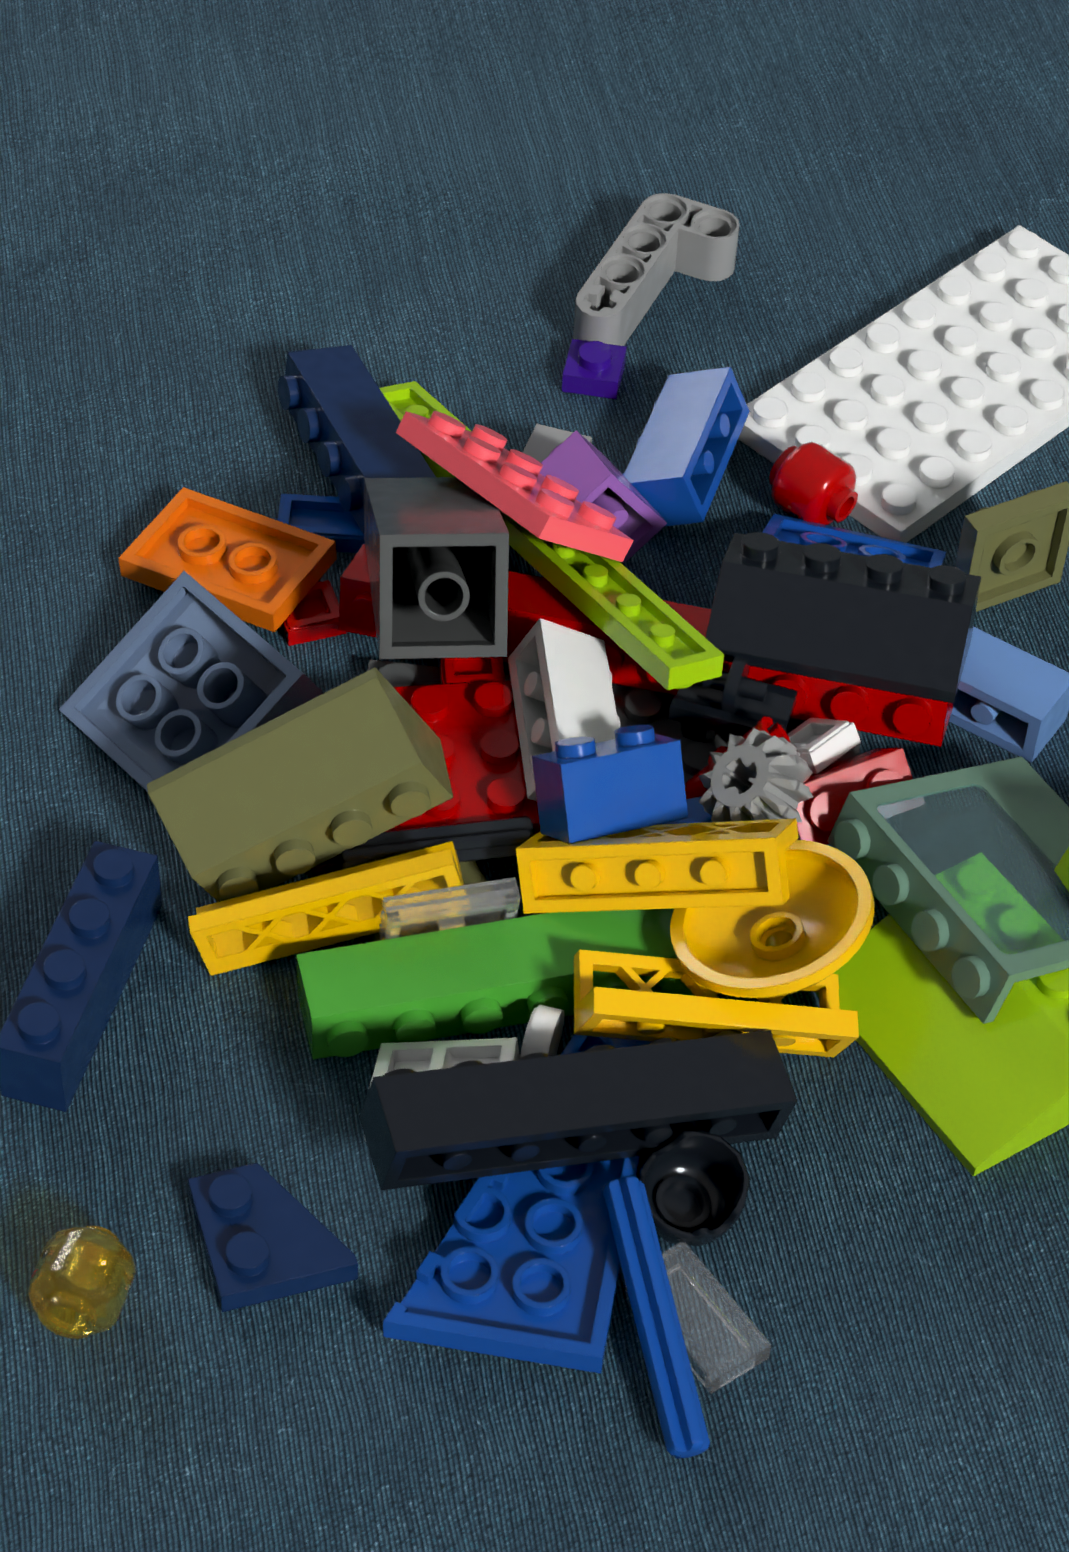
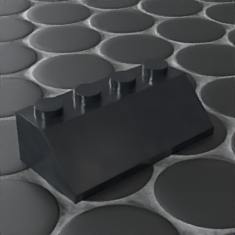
[705,532,981,703]

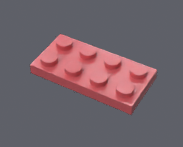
[396,411,634,562]

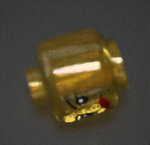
[28,1225,136,1339]

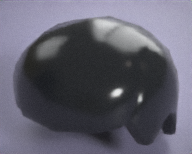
[638,1130,751,1246]

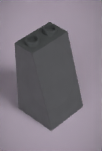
[364,477,509,659]

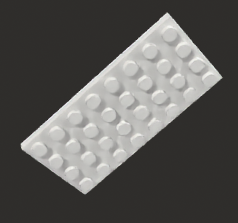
[738,225,1069,543]

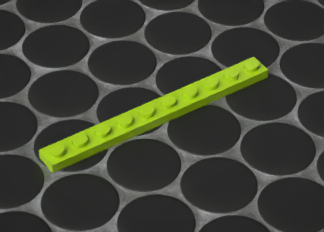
[379,381,724,691]

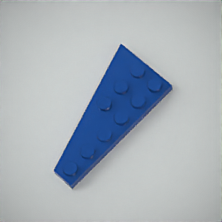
[383,1035,652,1374]

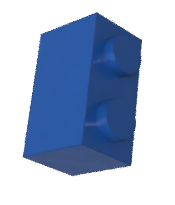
[532,725,688,844]

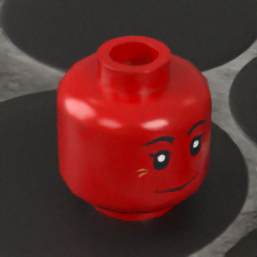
[769,442,858,525]

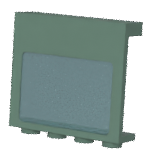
[827,756,1069,1024]

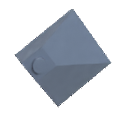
[59,571,323,792]

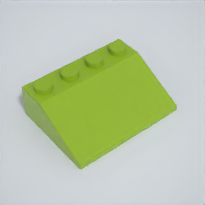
[815,857,1069,1177]

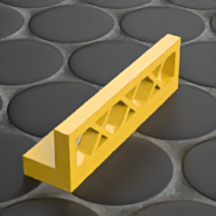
[516,818,798,914]
[188,841,469,976]
[574,949,859,1058]

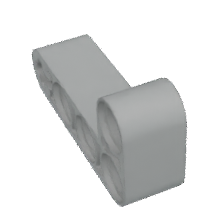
[573,193,740,346]

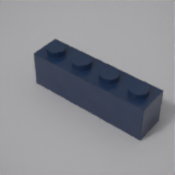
[278,345,436,534]
[0,840,162,1112]

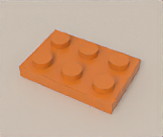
[118,487,337,633]

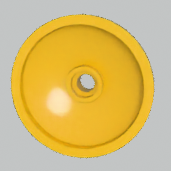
[670,840,875,998]

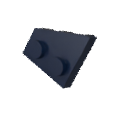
[188,1163,358,1312]

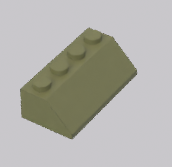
[147,667,454,902]

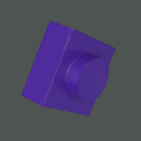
[562,339,627,400]

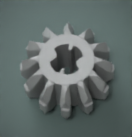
[698,728,814,822]

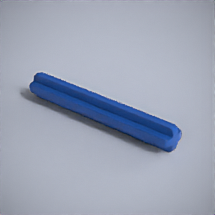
[603,1175,710,1459]

